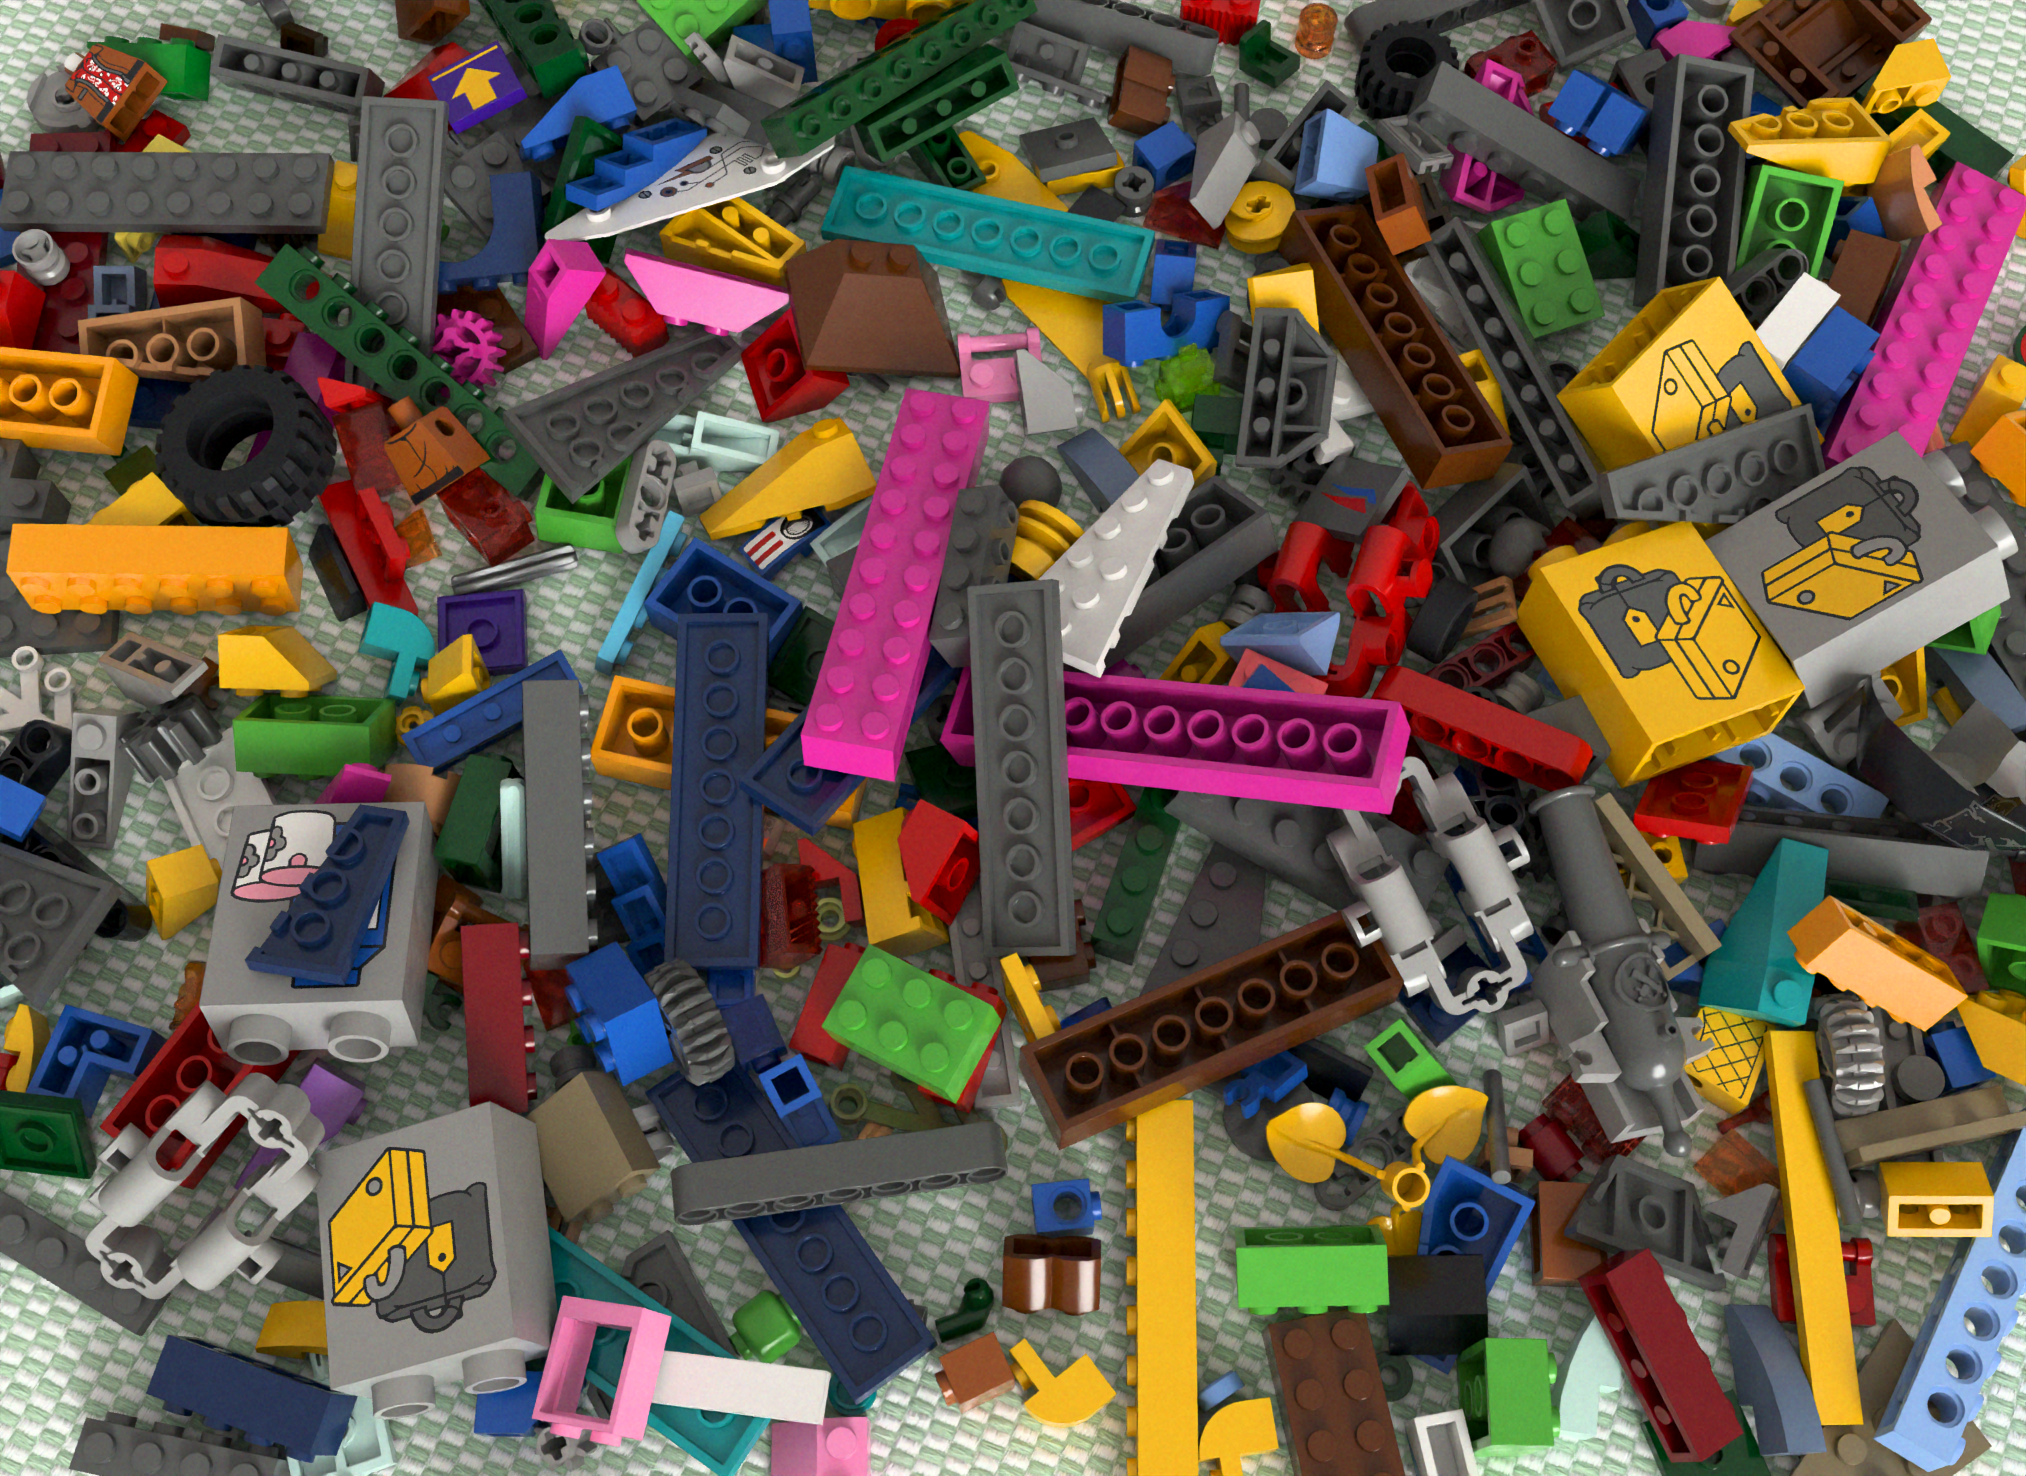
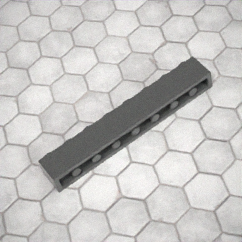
[1424,216,1607,521]

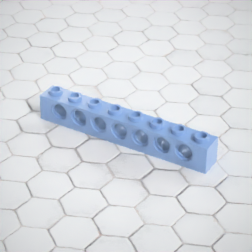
[1536,666,1889,819]
[1873,1107,2026,1472]

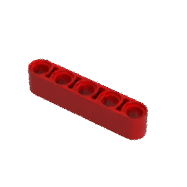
[1370,666,1593,792]

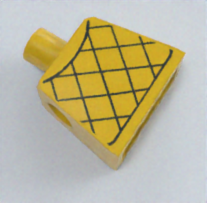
[1684,1006,1776,1115]

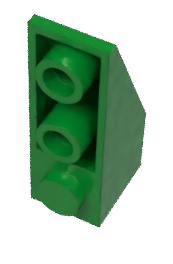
[87,36,211,102]

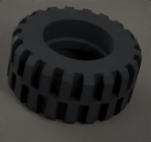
[155,365,337,527]

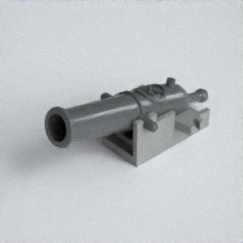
[1528,784,1715,1157]

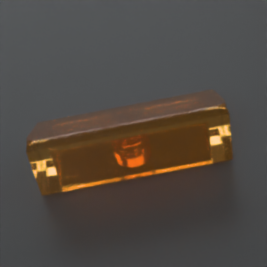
[1692,1128,1784,1234]

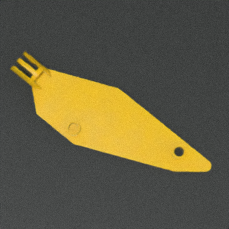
[958,131,1142,423]

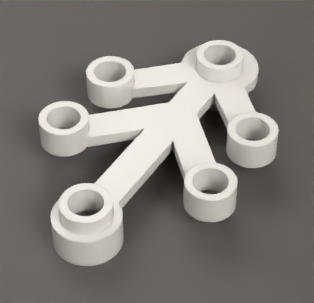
[0,646,77,756]

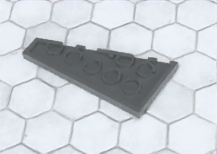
[503,330,741,504]

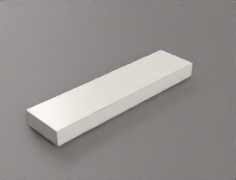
[651,1350,831,1425]

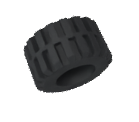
[1354,20,1459,127]

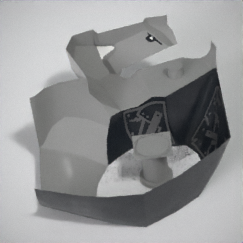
[1856,676,2026,851]

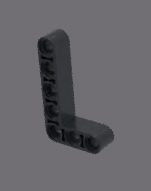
[0,720,152,942]

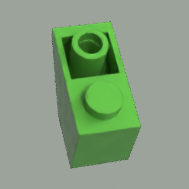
[1364,1017,1460,1101]

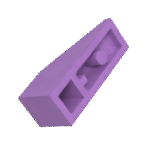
[234,1057,368,1190]

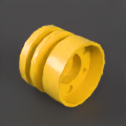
[1009,499,1085,581]

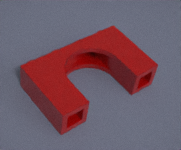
[788,942,1008,1114]

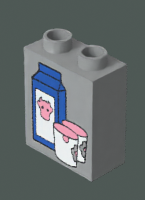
[199,802,439,1066]

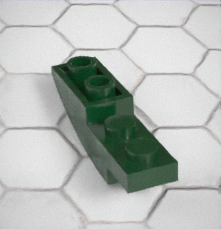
[906,126,986,191]

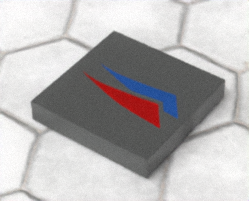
[1293,456,1410,544]

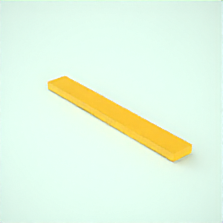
[1763,1031,1864,1425]

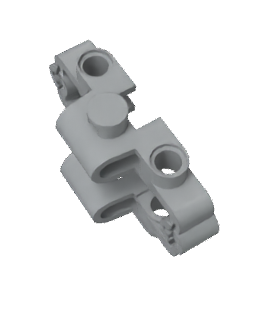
[1325,756,1534,1015]
[85,1072,325,1300]

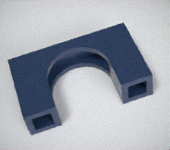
[437,171,546,295]

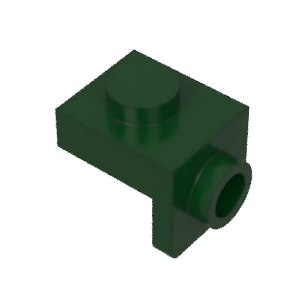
[1239,19,1300,89]

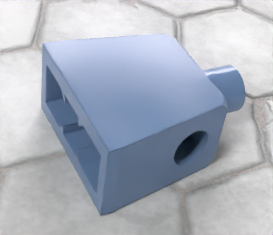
[1294,108,1379,203]

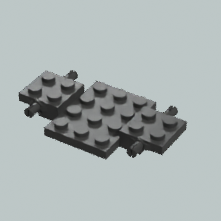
[444,18,703,242]

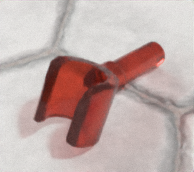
[1716,1090,1773,1134]

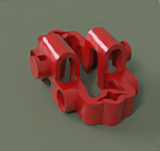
[1257,480,1440,698]

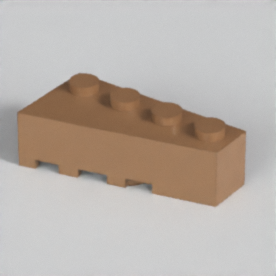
[77,297,267,383]

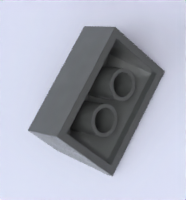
[1431,462,1558,588]

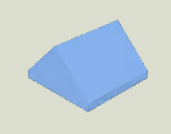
[1220,612,1340,675]

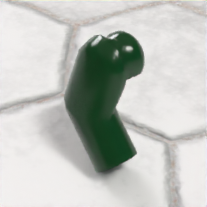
[934,1278,994,1343]

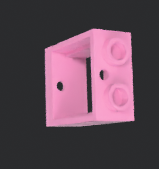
[532,1295,672,1447]

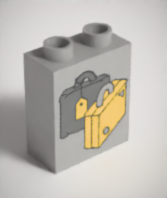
[1704,430,2018,709]
[314,1101,558,1419]

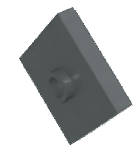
[1019,117,1117,183]

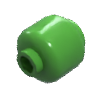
[730,1290,802,1364]

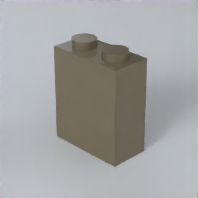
[525,1071,661,1224]

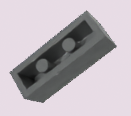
[1247,80,1357,191]

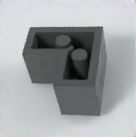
[0,438,71,535]

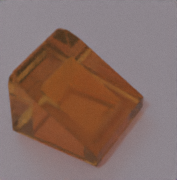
[394,508,442,570]

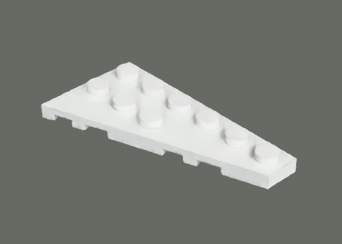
[1038,459,1195,678]

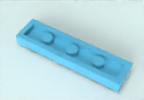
[595,510,688,676]

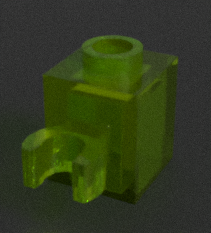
[1154,343,1221,414]

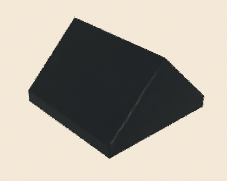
[1386,1254,1488,1355]

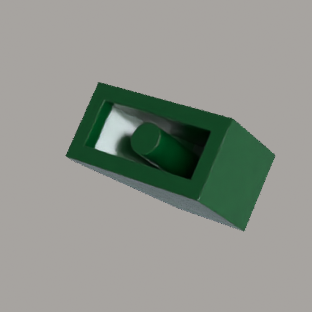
[1575,209,1640,280]

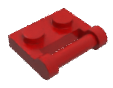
[1767,1233,1876,1328]

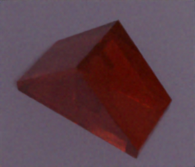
[1143,180,1226,250]

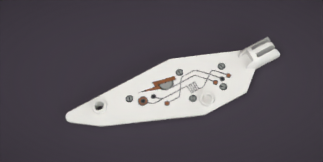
[544,132,836,242]

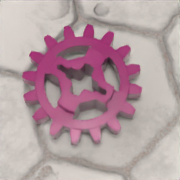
[433,309,506,399]

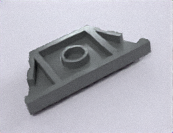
[1564,1154,1726,1292]

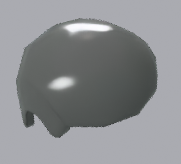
[998,455,1063,509]
[1488,517,1552,580]

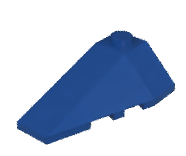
[1412,1155,1536,1375]

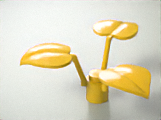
[1265,1085,1488,1255]

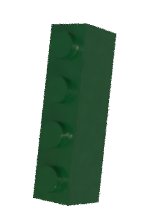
[854,44,1020,163]
[1853,64,2014,184]
[1090,787,1182,966]

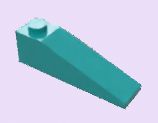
[1696,838,1829,1029]

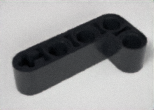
[1444,686,1526,853]

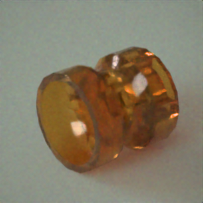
[1295,3,1338,59]

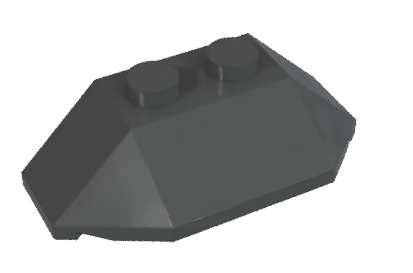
[1235,307,1338,469]

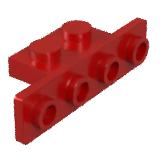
[316,479,419,617]

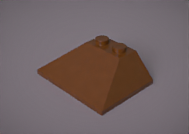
[1728,0,1932,110]
[783,239,961,378]

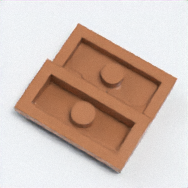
[1866,143,1943,242]

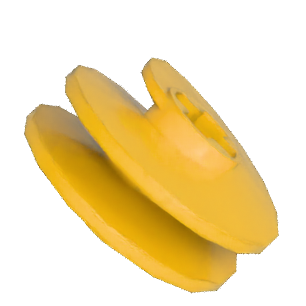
[1224,181,1296,254]

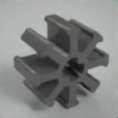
[119,692,223,783]

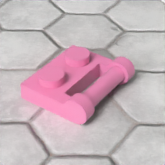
[957,327,1042,403]

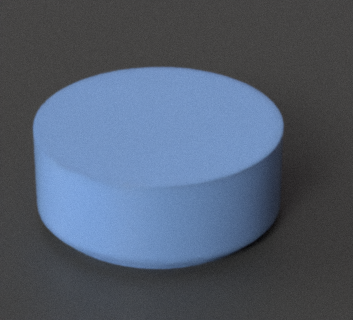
[1197,1370,1245,1413]

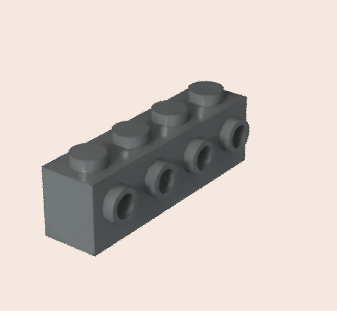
[929,484,1020,668]
[69,1411,291,1476]

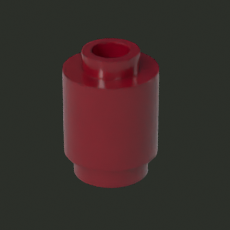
[1518,1113,1585,1182]

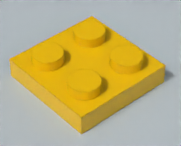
[999,952,1062,1044]

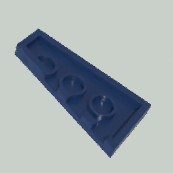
[245,804,410,985]

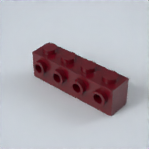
[460,922,537,1113]
[1577,1247,1744,1462]

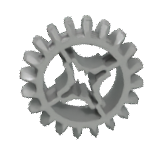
[1800,993,1886,1120]

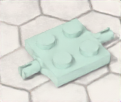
[285,1353,398,1476]

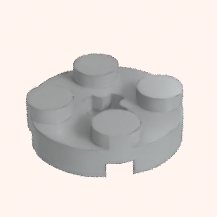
[27,64,100,133]

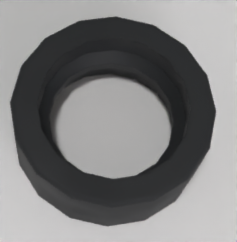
[1406,576,1478,664]

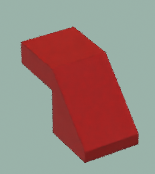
[797,838,866,928]

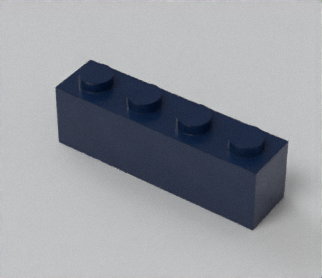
[146,1335,358,1463]

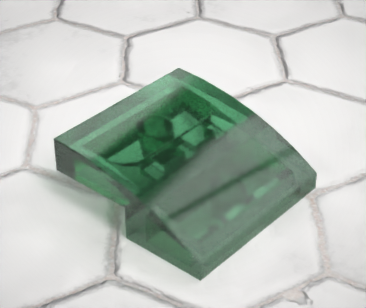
[1823,878,1920,923]

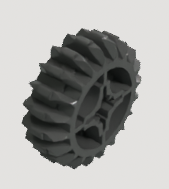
[643,958,735,1086]

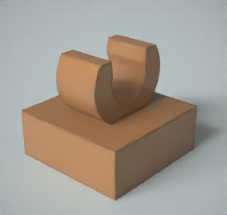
[1476,1127,1533,1184]

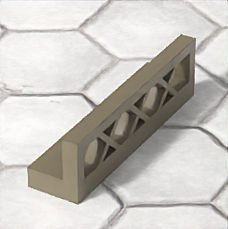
[1593,792,1722,982]
[1834,1085,2026,1170]

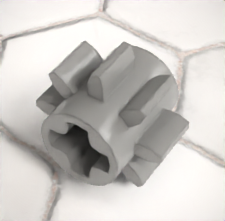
[534,1407,598,1472]

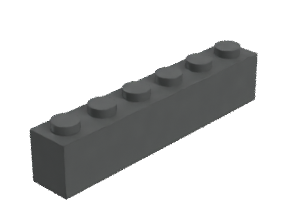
[1407,61,1641,223]
[1690,805,1990,901]

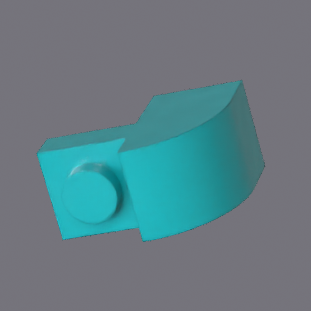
[357,601,435,707]

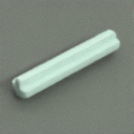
[500,778,527,900]

